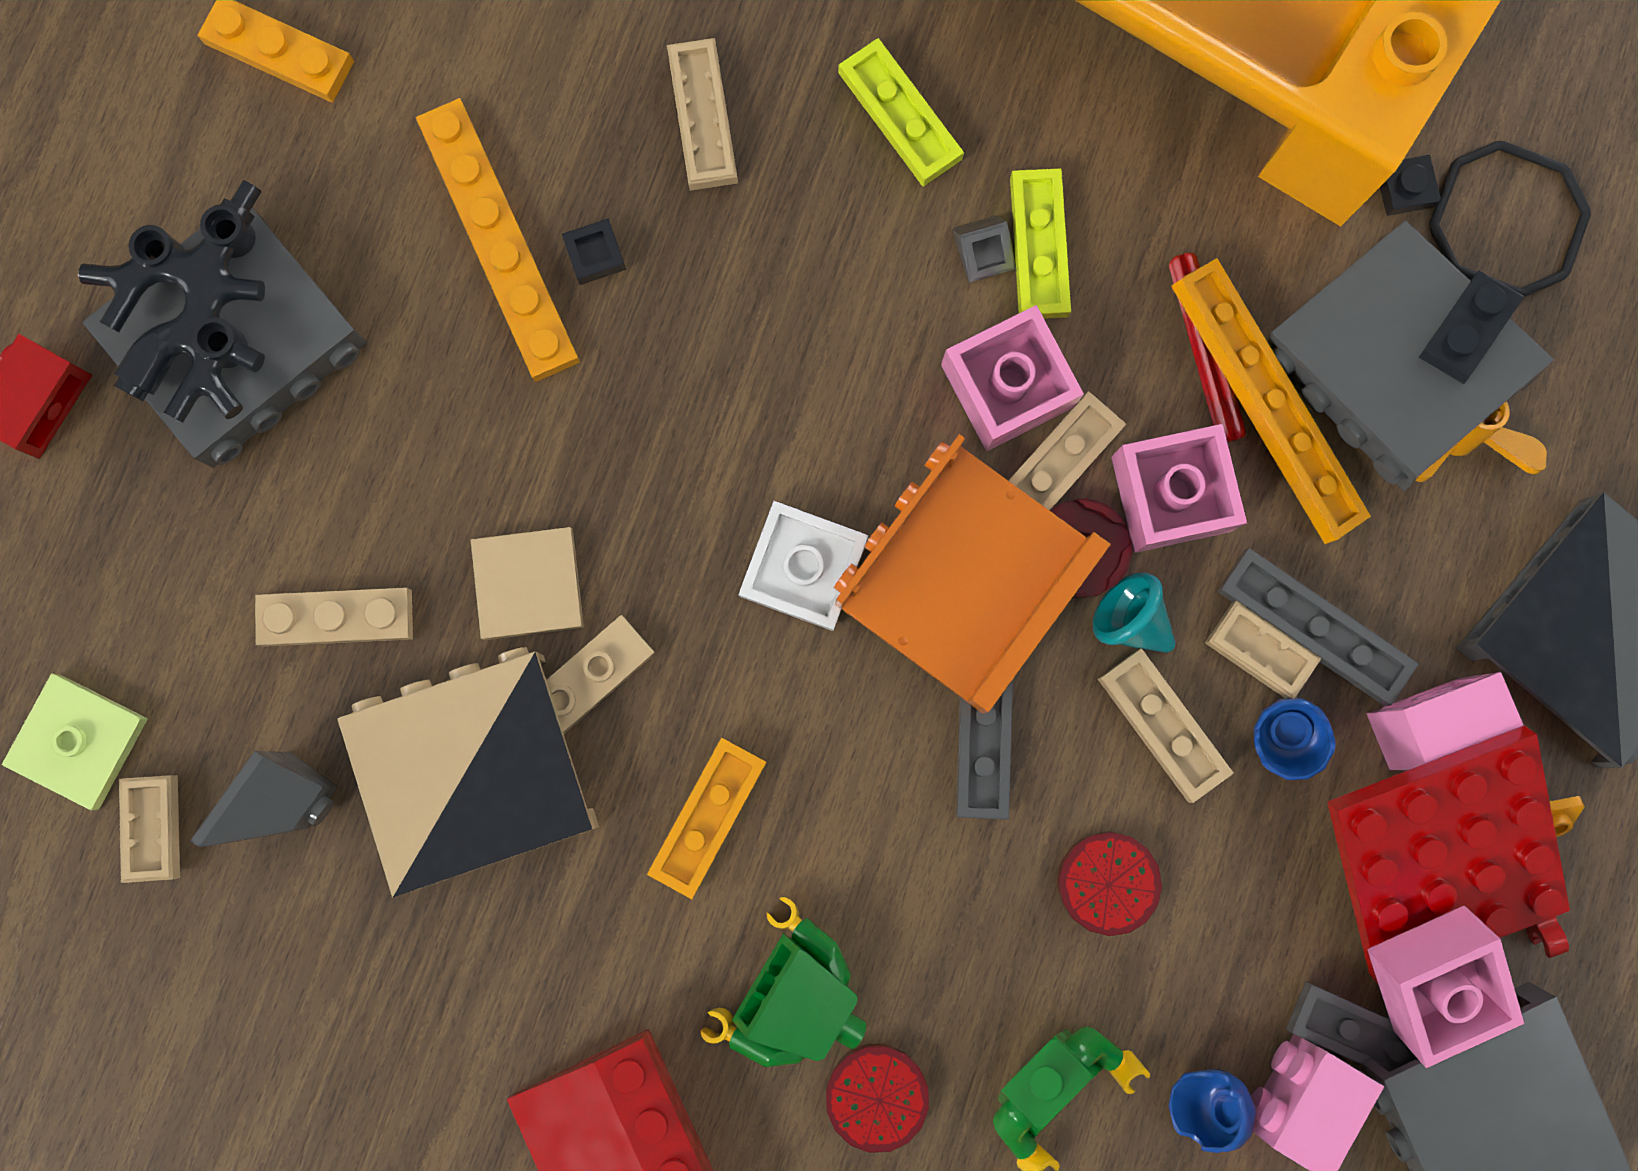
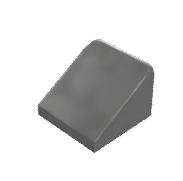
[953,216,1016,282]

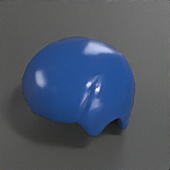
[1253,698,1336,780]
[1168,1069,1257,1153]

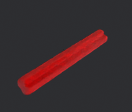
[1169,253,1246,443]

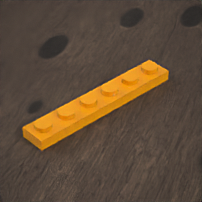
[415,98,581,382]
[1171,258,1371,544]

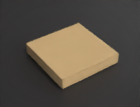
[471,527,584,640]

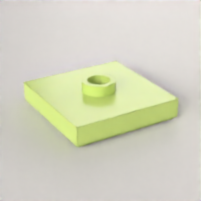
[2,673,148,810]

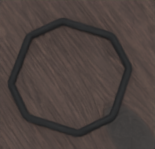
[1430,141,1591,296]

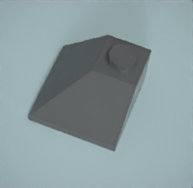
[190,751,338,847]

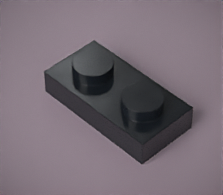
[1418,270,1525,384]

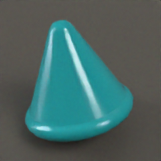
[1092,572,1175,653]

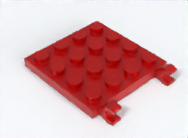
[1327,725,1570,985]

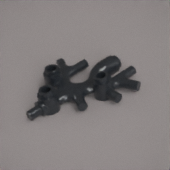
[79,180,265,423]

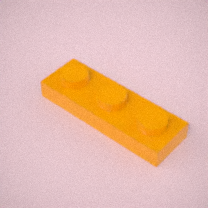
[197,0,355,103]
[647,737,767,899]

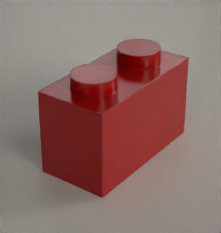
[0,334,92,459]

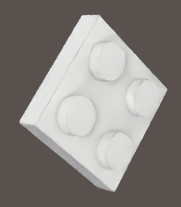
[738,501,868,631]

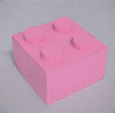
[941,305,1084,452]
[1111,424,1247,553]
[1366,672,1524,770]
[1367,906,1524,1068]
[1251,1034,1384,1171]

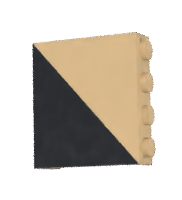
[337,647,599,898]

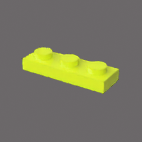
[838,38,964,187]
[1010,168,1071,319]

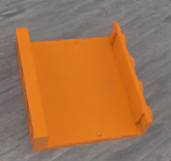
[833,434,1111,714]

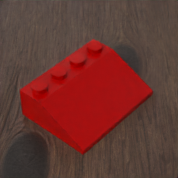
[506,1028,714,1171]

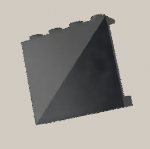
[1456,492,1638,768]

